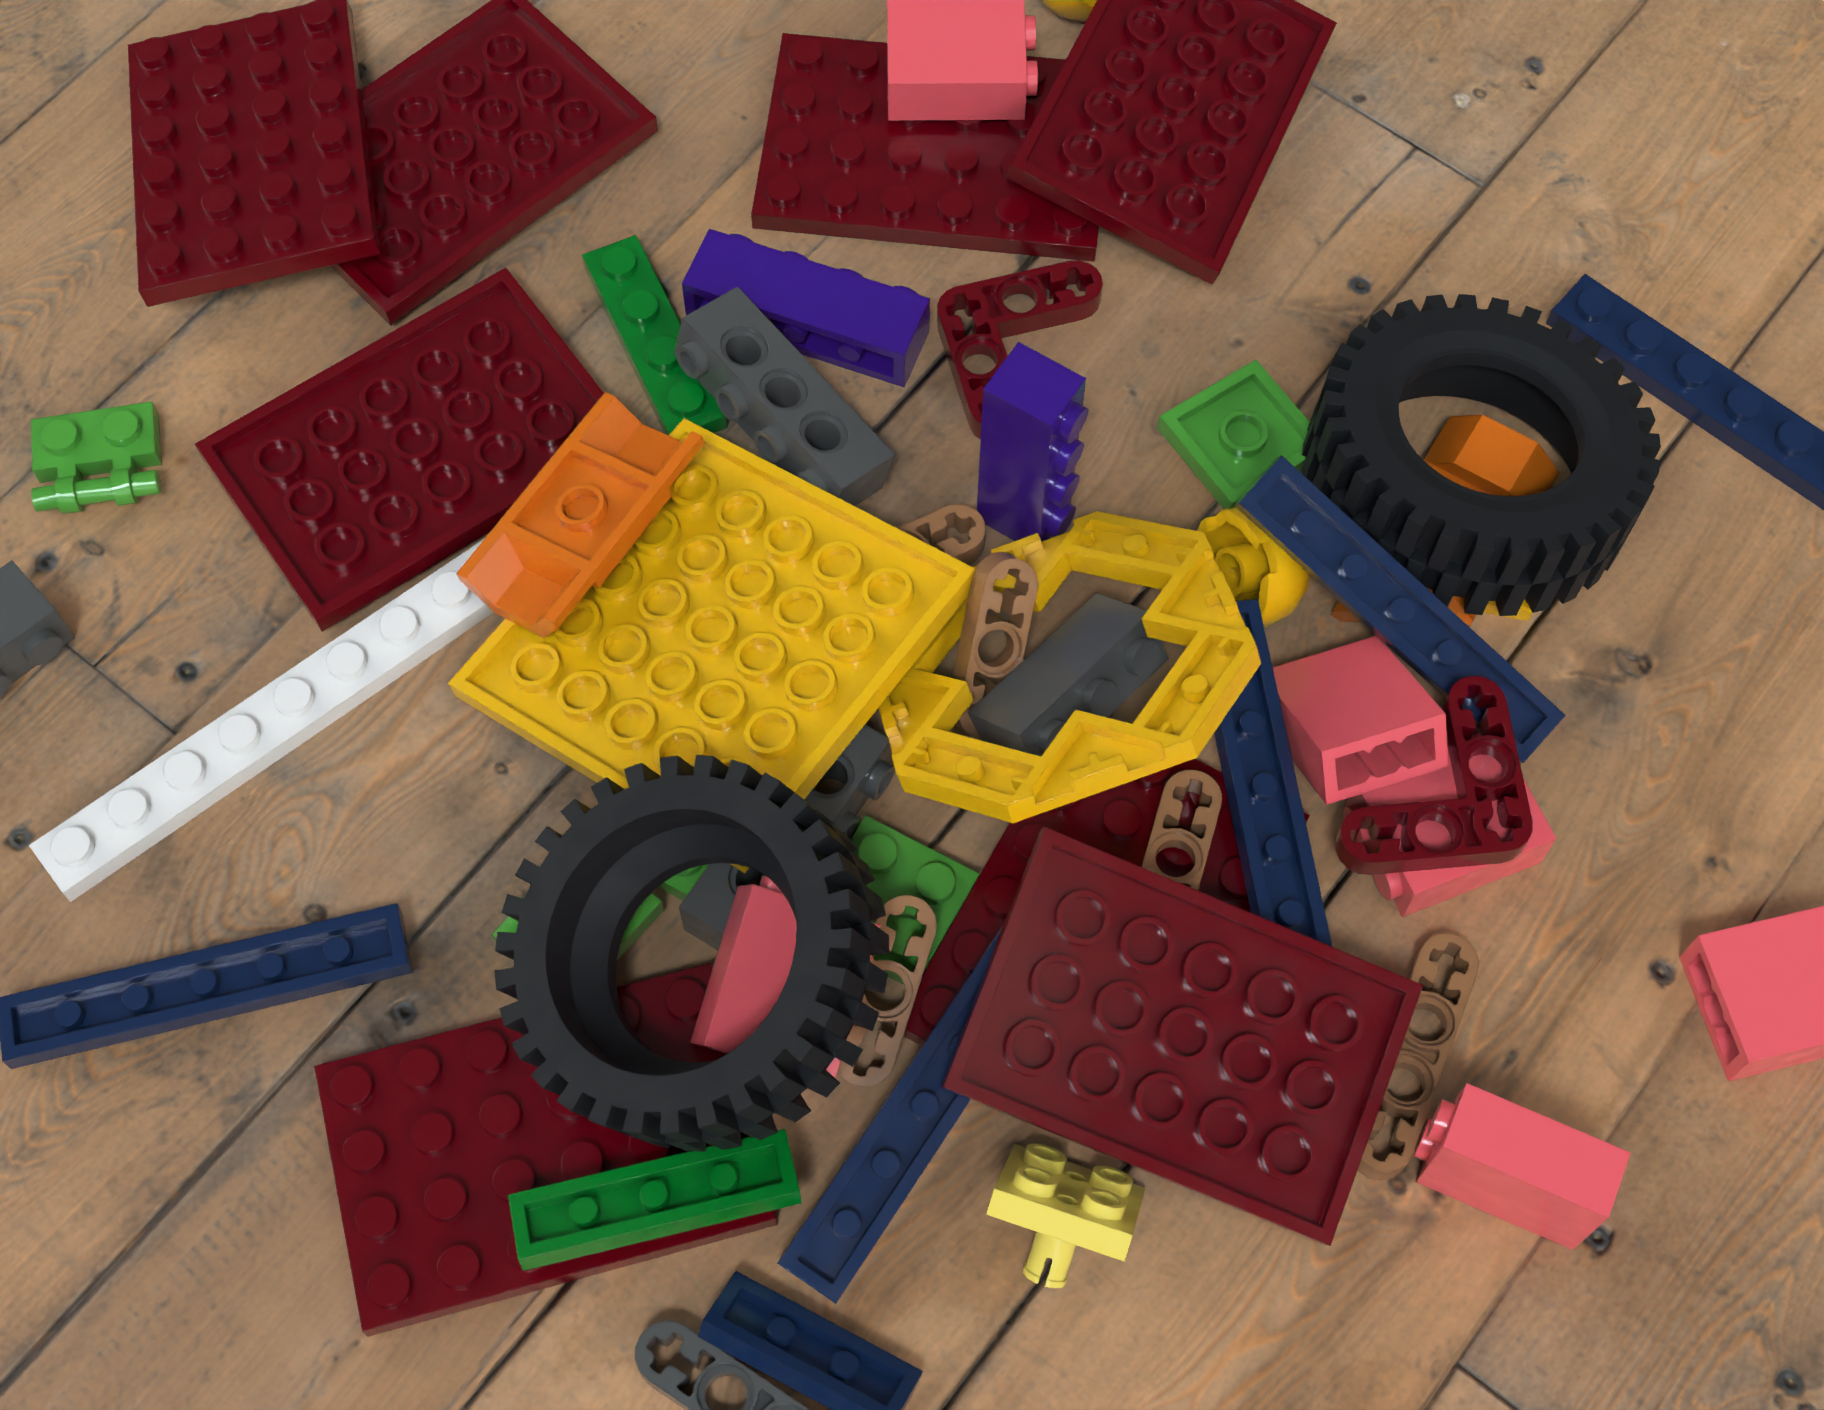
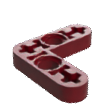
[937,260,1103,440]
[1335,676,1533,875]

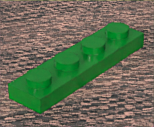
[582,235,727,435]
[508,1129,802,1271]

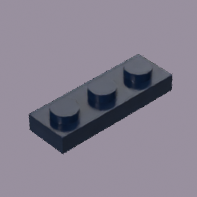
[698,1271,923,1410]

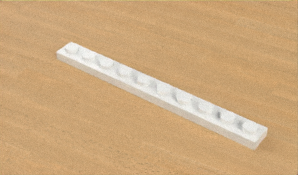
[29,538,494,902]

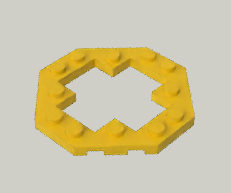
[879,511,1261,823]

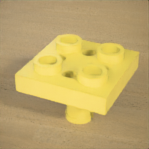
[986,1143,1145,1288]

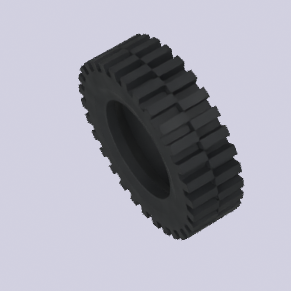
[1302,294,1661,616]
[495,755,889,1152]

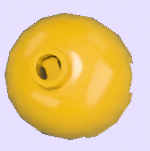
[1197,507,1310,628]

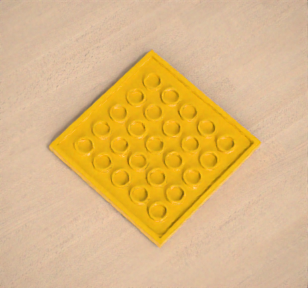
[448,418,976,873]

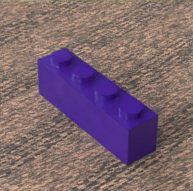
[682,229,930,388]
[977,342,1089,542]

